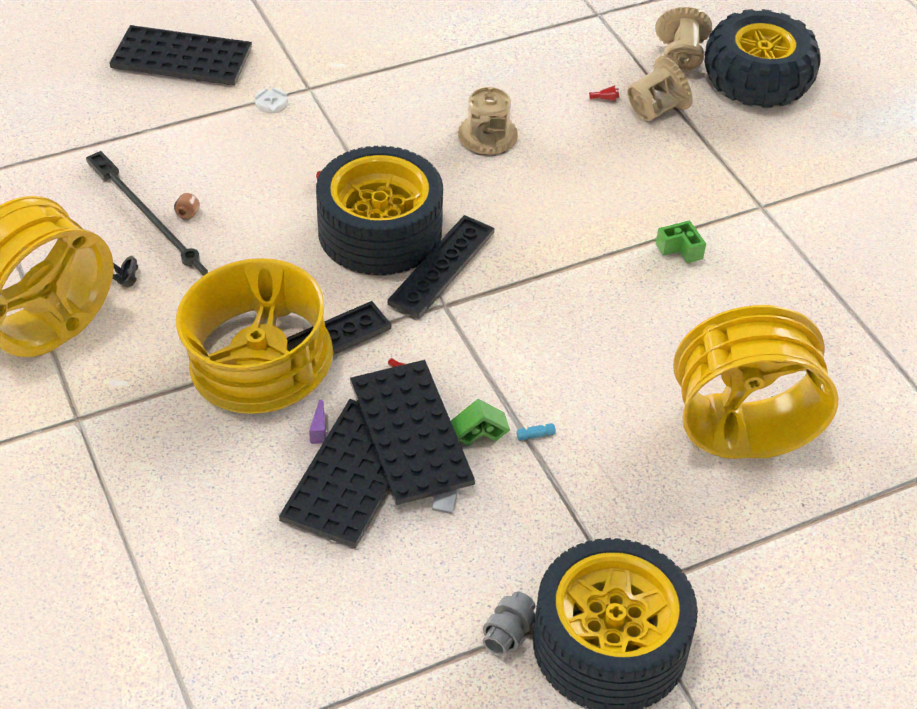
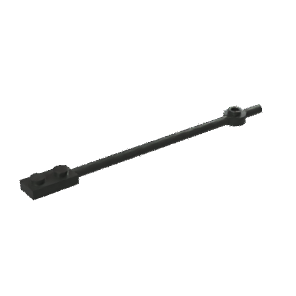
[86,151,208,276]

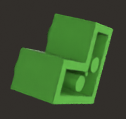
[655,220,706,263]
[451,399,510,446]

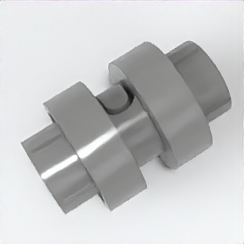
[483,592,535,656]

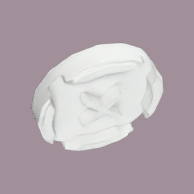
[255,88,288,113]

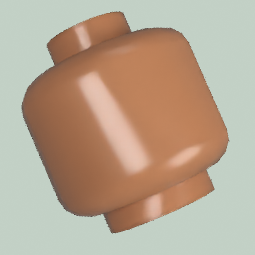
[174,193,200,219]

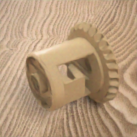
[655,7,712,71]
[627,56,693,121]
[458,87,518,154]

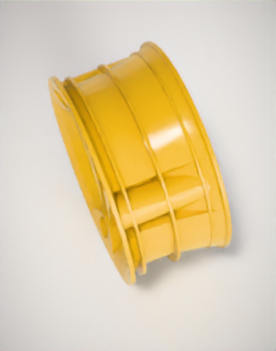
[0,196,114,357]
[176,258,333,414]
[673,305,839,459]

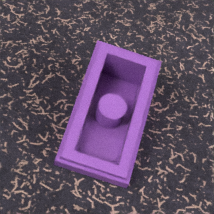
[309,400,326,444]

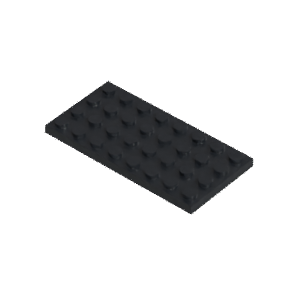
[109,25,252,86]
[350,359,475,505]
[279,399,389,548]

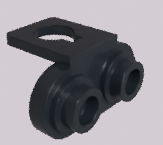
[112,256,138,287]

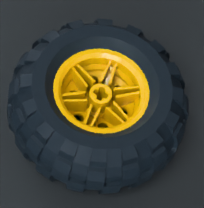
[704,9,821,108]

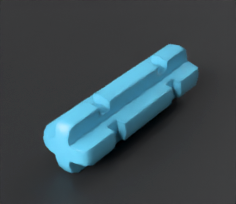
[517,423,556,441]

